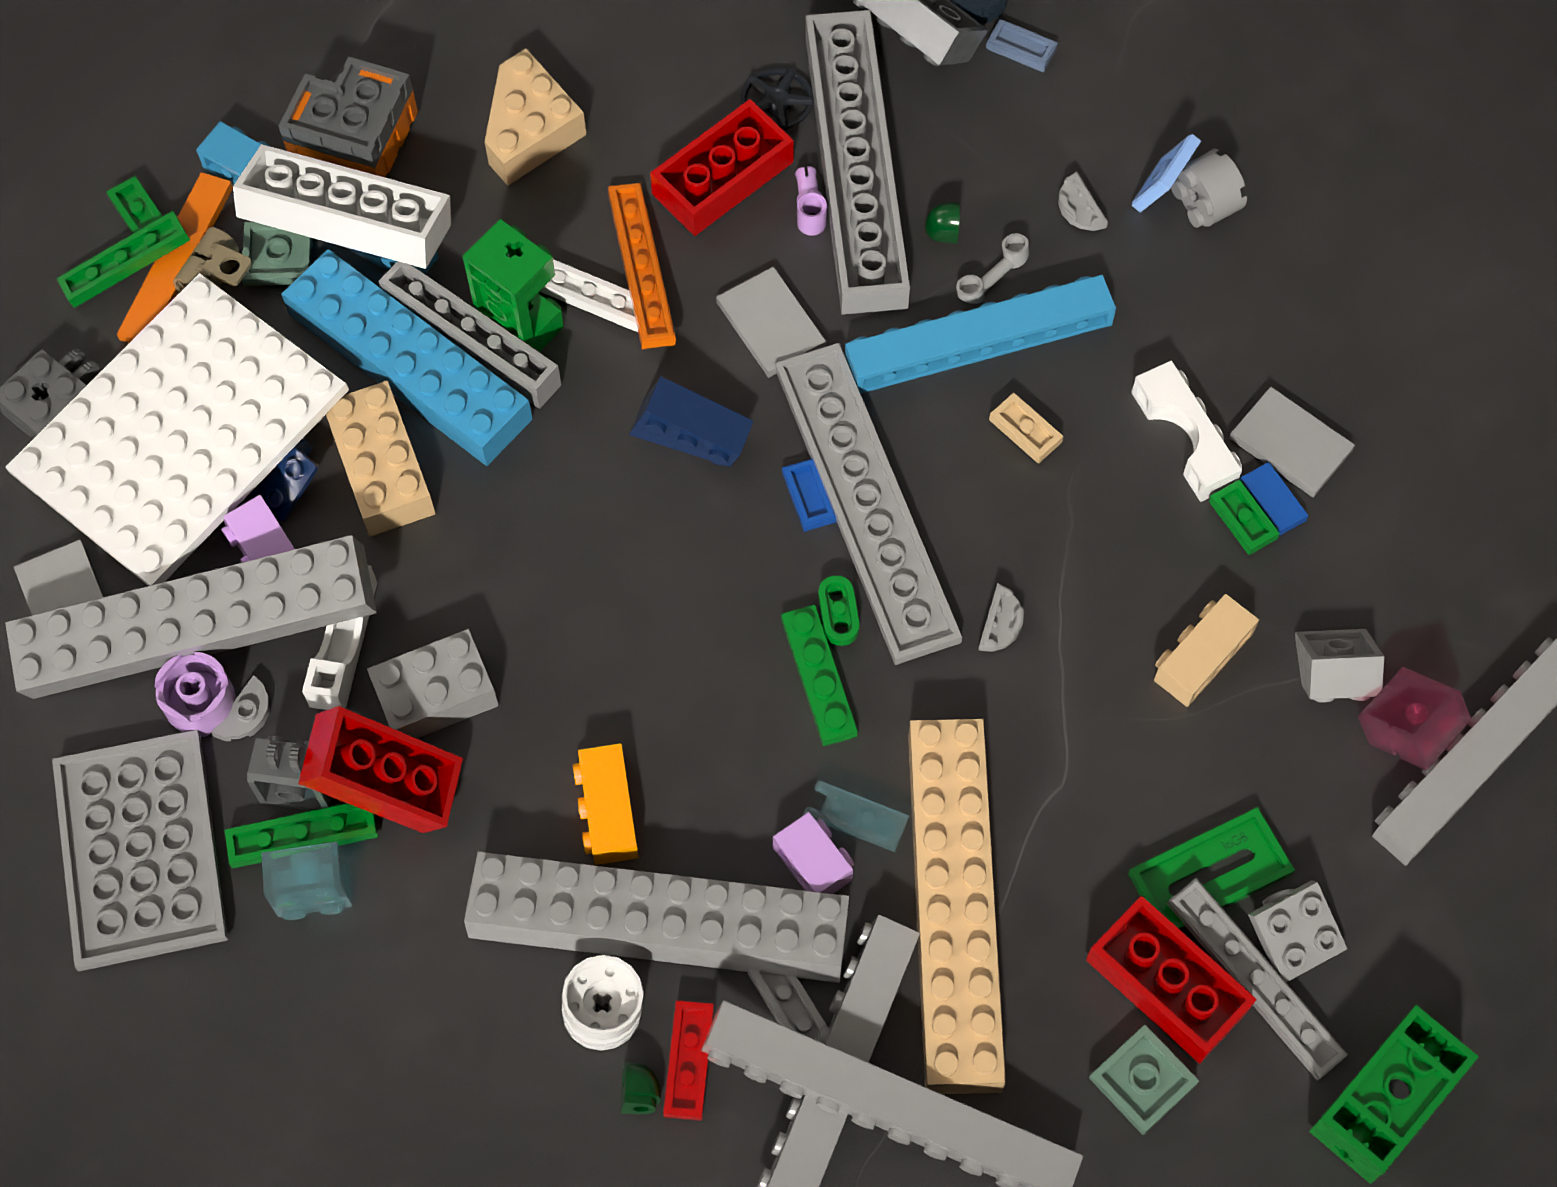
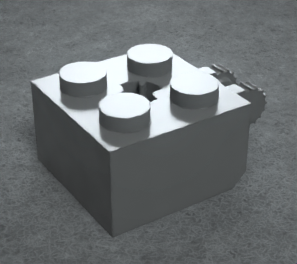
[0,348,100,439]
[247,736,335,811]

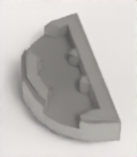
[1058,171,1108,231]
[978,583,1024,652]
[211,675,270,741]

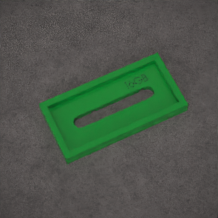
[1128,807,1295,930]

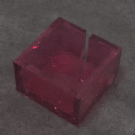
[1358,667,1471,770]

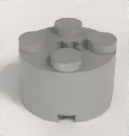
[1171,149,1247,228]

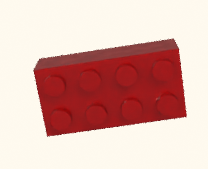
[650,99,794,236]
[298,706,463,833]
[1086,896,1257,1064]

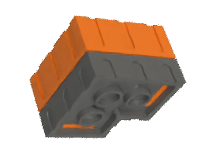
[279,56,418,178]

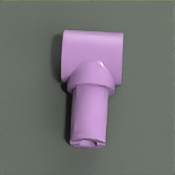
[795,167,827,236]

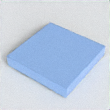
[1131,134,1201,212]

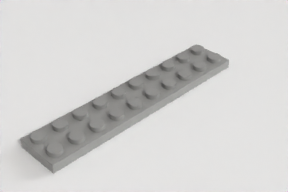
[775,343,962,665]

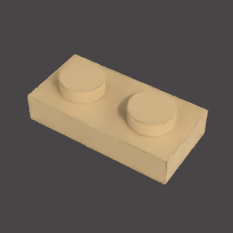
[989,393,1064,464]

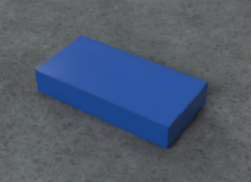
[782,459,837,532]
[1240,462,1308,536]

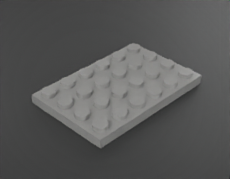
[52,730,228,971]

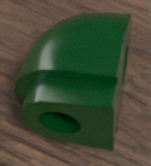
[925,202,960,244]
[620,1061,661,1114]

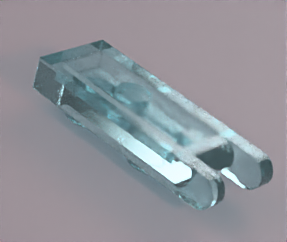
[803,781,909,852]

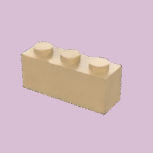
[1154,594,1259,707]

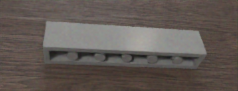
[379,261,561,409]

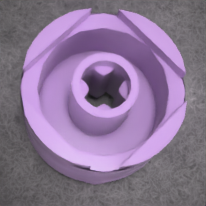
[155,652,237,737]

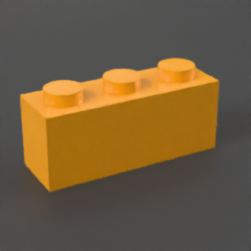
[573,743,639,865]

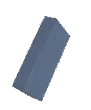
[986,19,1058,73]

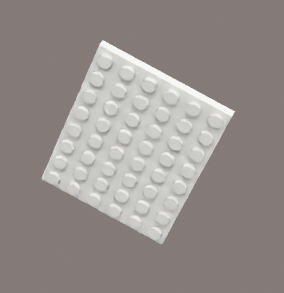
[5,273,349,586]

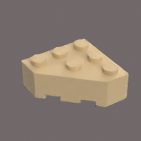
[485,49,586,186]

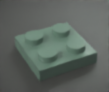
[242,222,313,286]
[1089,1025,1199,1135]

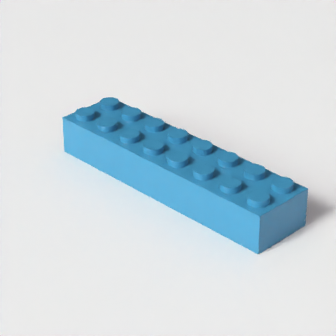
[281,249,533,466]

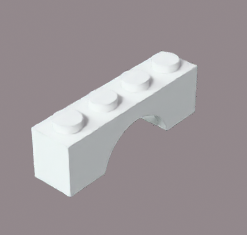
[1132,360,1242,502]
[302,565,377,710]

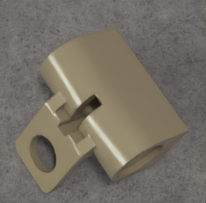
[173,227,252,294]

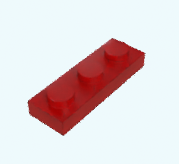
[663,1000,714,1121]

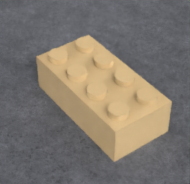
[326,381,435,537]

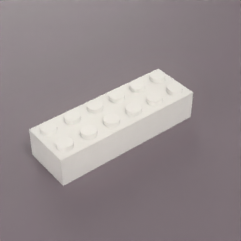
[233,144,451,269]

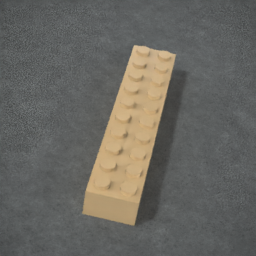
[908,719,1005,1094]

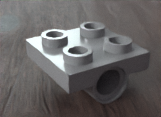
[1248,880,1347,982]

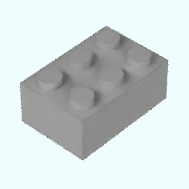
[367,629,499,739]

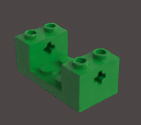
[463,219,564,352]
[1309,1005,1479,1184]

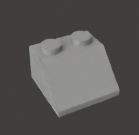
[1295,629,1384,702]

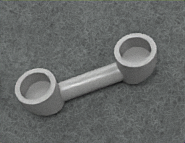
[956,234,1029,304]

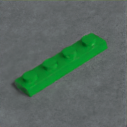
[57,211,190,308]
[781,605,858,746]
[224,803,378,869]

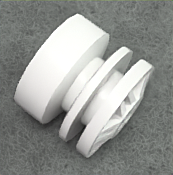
[562,955,643,1051]

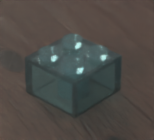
[261,842,353,920]

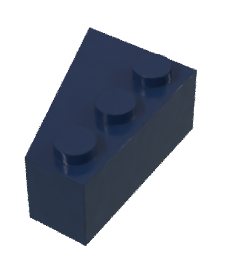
[629,376,754,467]

